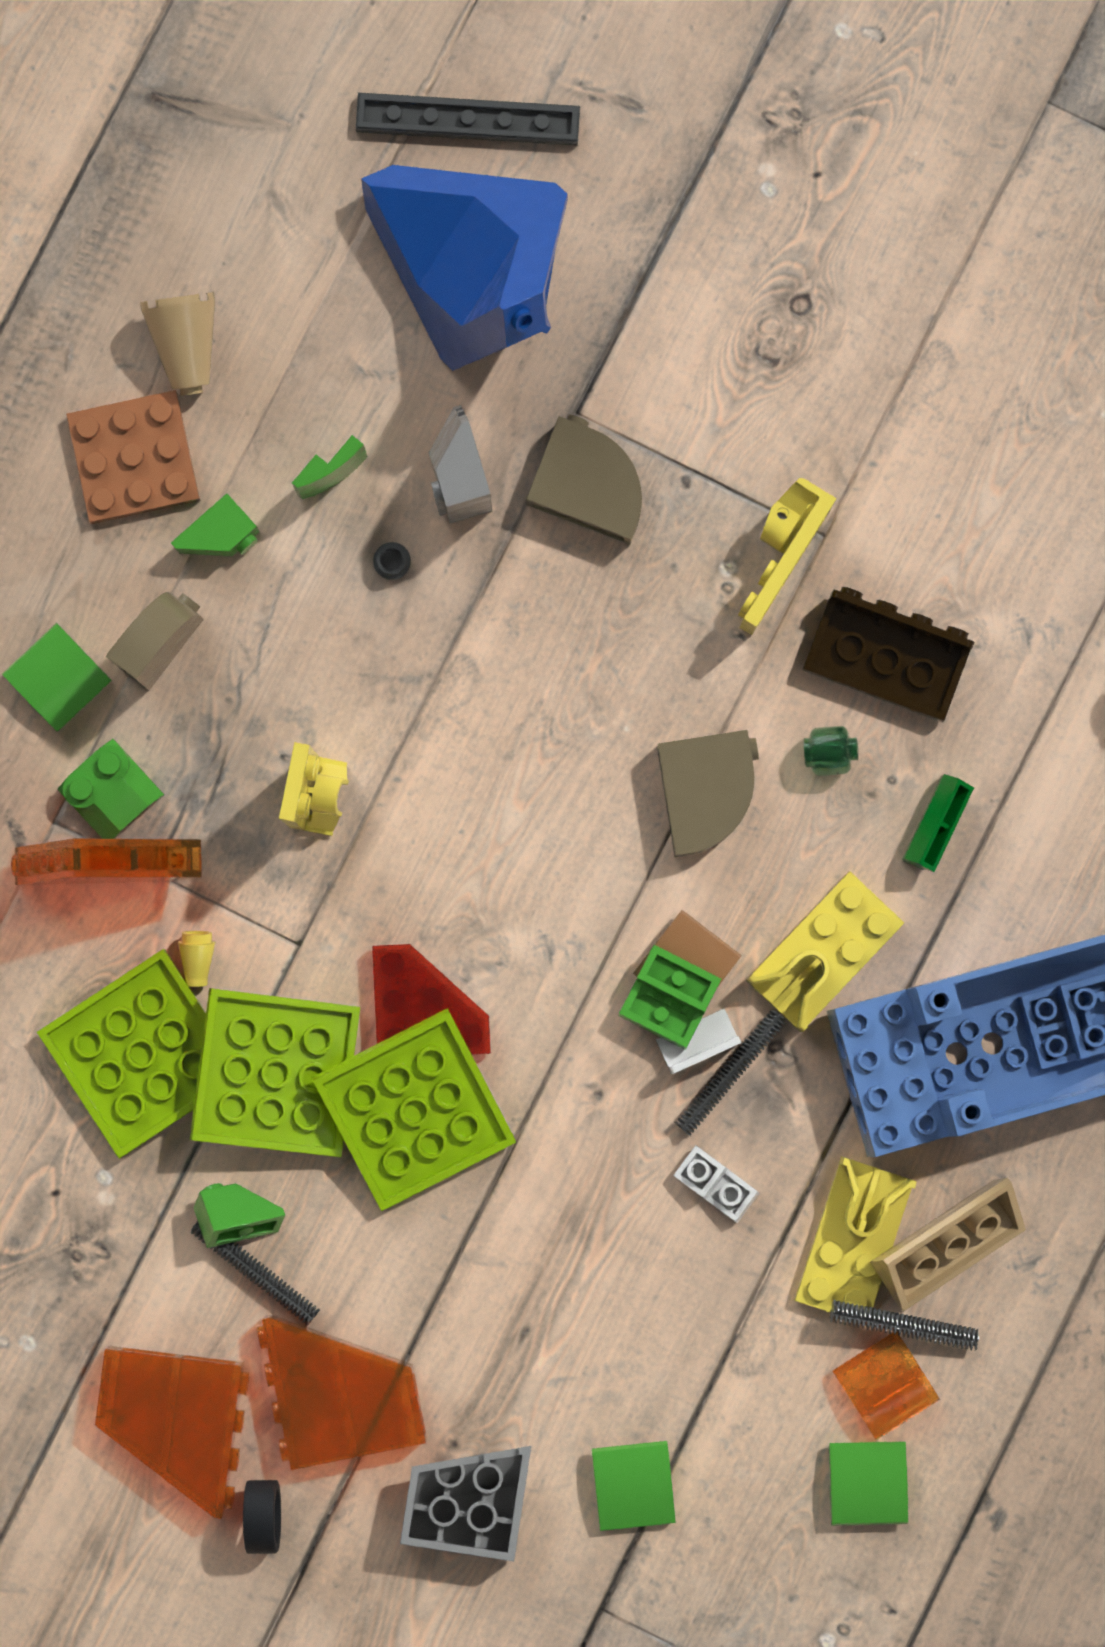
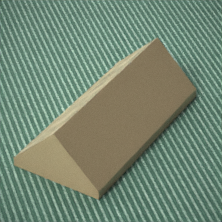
[870,1178,1026,1312]

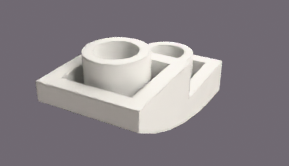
[673,1145,759,1223]

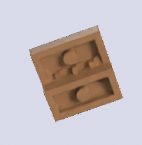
[633,910,742,988]

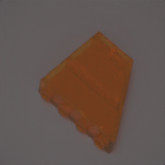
[11,838,202,885]
[257,1315,427,1470]
[95,1346,250,1519]

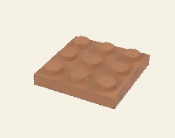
[66,390,201,524]

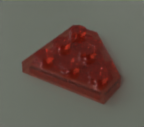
[372,944,491,1054]

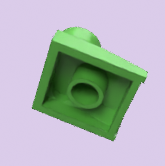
[57,739,165,845]

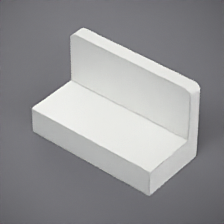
[656,1008,742,1074]

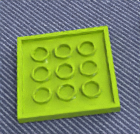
[37,949,206,1159]
[190,988,360,1157]
[312,1008,516,1211]

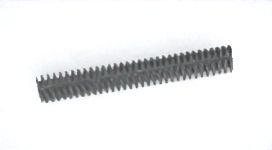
[675,1009,787,1136]
[191,1221,320,1326]
[830,1300,979,1351]

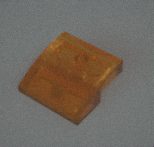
[833,1331,940,1440]

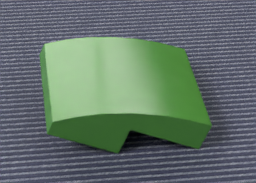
[292,435,368,499]
[2,622,112,732]
[618,945,721,1050]
[592,1441,676,1531]
[829,1442,908,1526]

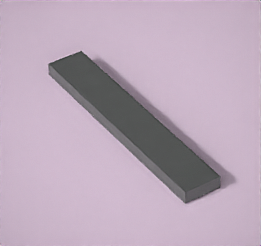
[356,92,580,146]

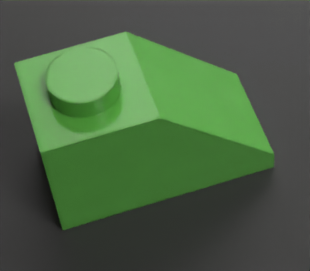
[171,493,260,556]
[193,1183,285,1248]

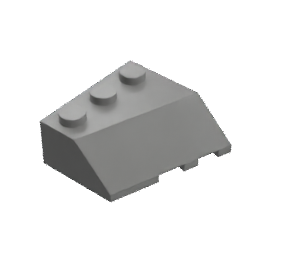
[429,405,492,523]
[400,1446,531,1562]

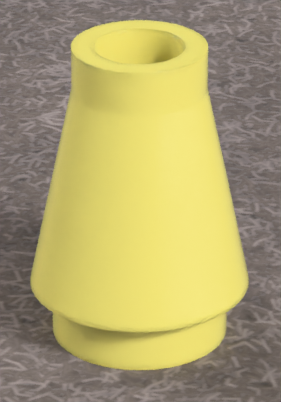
[178,931,216,987]

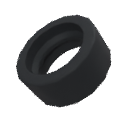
[243,1480,281,1554]

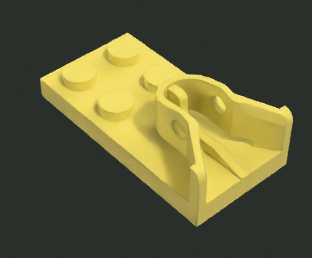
[738,478,837,635]
[279,742,349,836]
[746,871,904,1032]
[794,1156,917,1312]

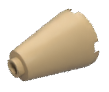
[140,292,215,396]

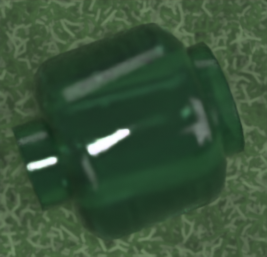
[804,726,859,776]

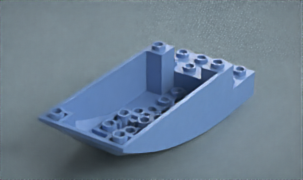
[826,934,1105,1157]

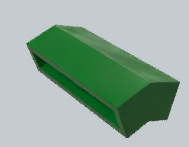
[902,774,974,872]

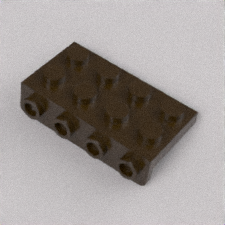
[802,587,975,723]

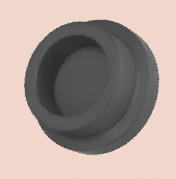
[373,542,411,580]

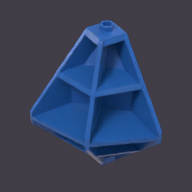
[361,165,568,371]

